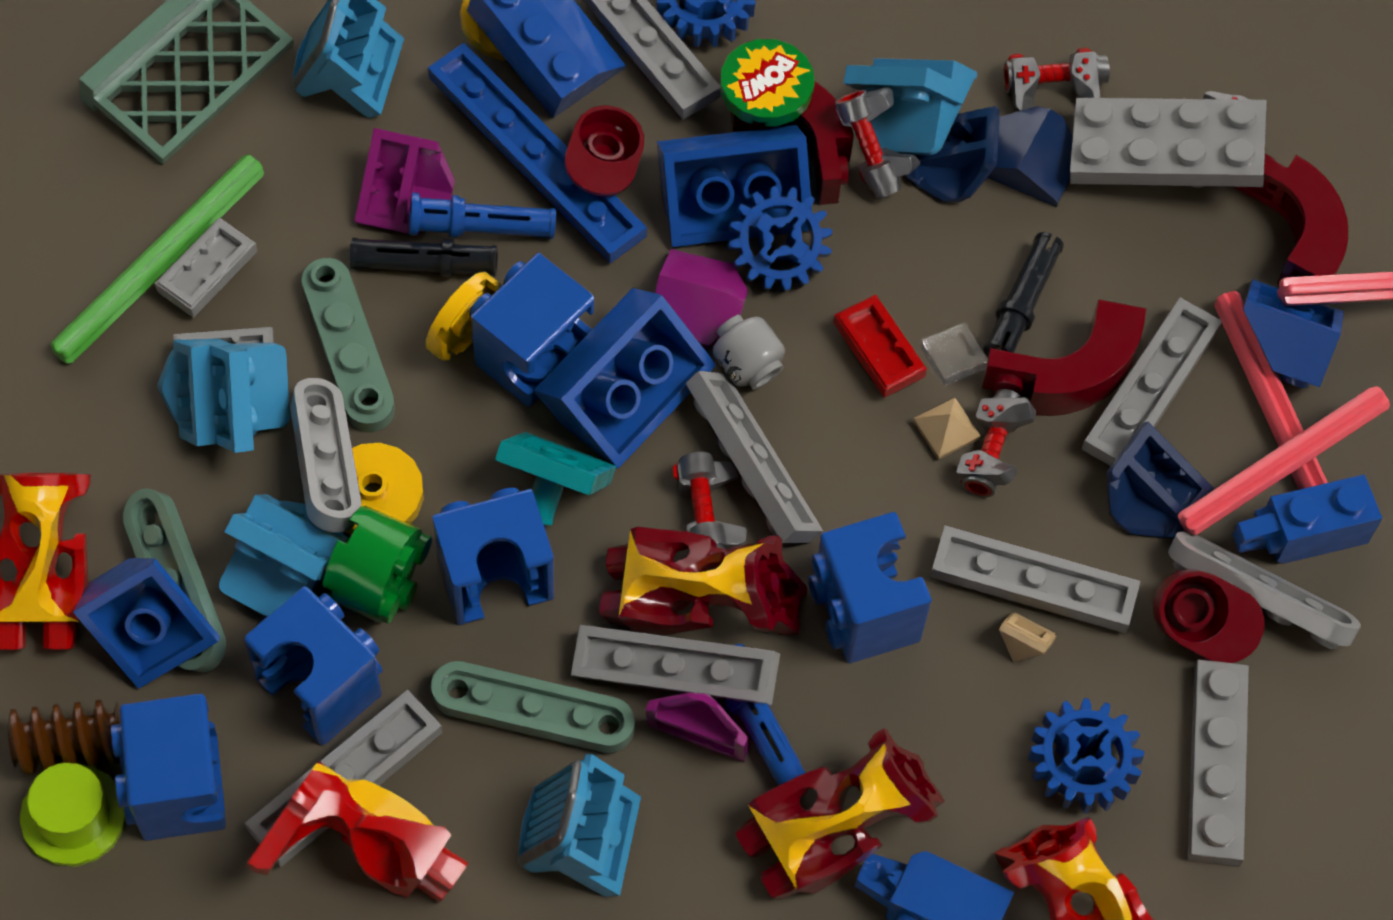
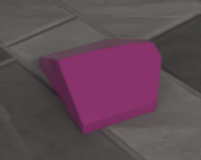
[354,128,455,236]
[655,249,748,350]
[645,693,748,762]

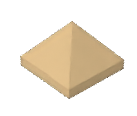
[913,398,981,460]
[999,612,1057,662]

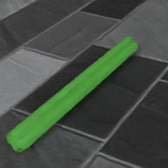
[50,154,264,364]

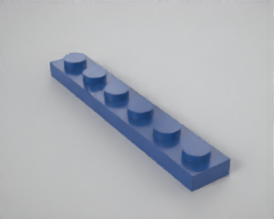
[428,43,647,264]

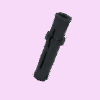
[983,232,1064,356]
[350,237,498,278]

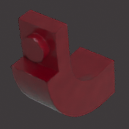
[730,81,854,205]
[1232,154,1349,284]
[982,299,1147,416]

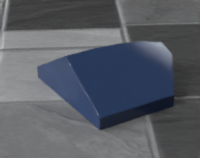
[907,106,1000,203]
[987,106,1073,207]
[1107,421,1214,539]

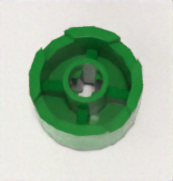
[323,506,432,624]

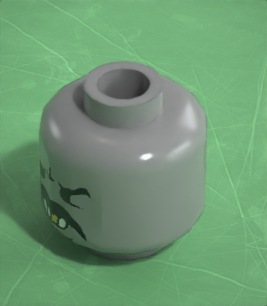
[713,315,785,390]

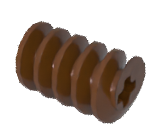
[8,700,121,774]

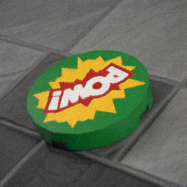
[720,39,814,126]

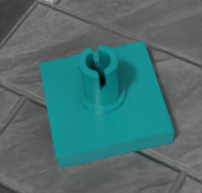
[495,432,617,525]

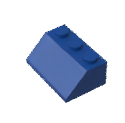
[467,0,626,118]
[657,125,812,247]
[533,288,716,469]

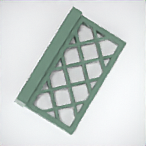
[79,0,294,165]

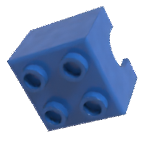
[469,253,594,407]
[432,488,554,625]
[808,512,932,663]
[245,587,383,745]
[111,694,226,841]

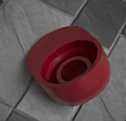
[564,105,645,196]
[1153,569,1264,663]

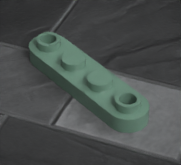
[302,258,395,432]
[123,488,226,673]
[431,661,635,753]

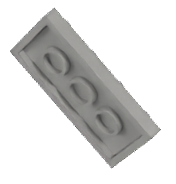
[1070,98,1267,187]

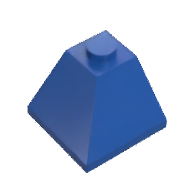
[1243,279,1344,388]
[73,558,220,689]

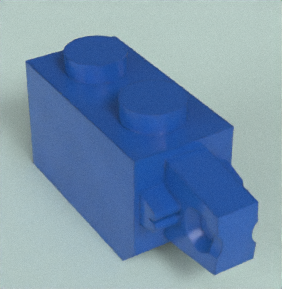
[1232,474,1383,564]
[855,851,1014,920]

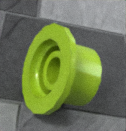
[19,763,126,867]

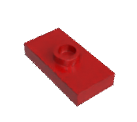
[833,294,927,398]

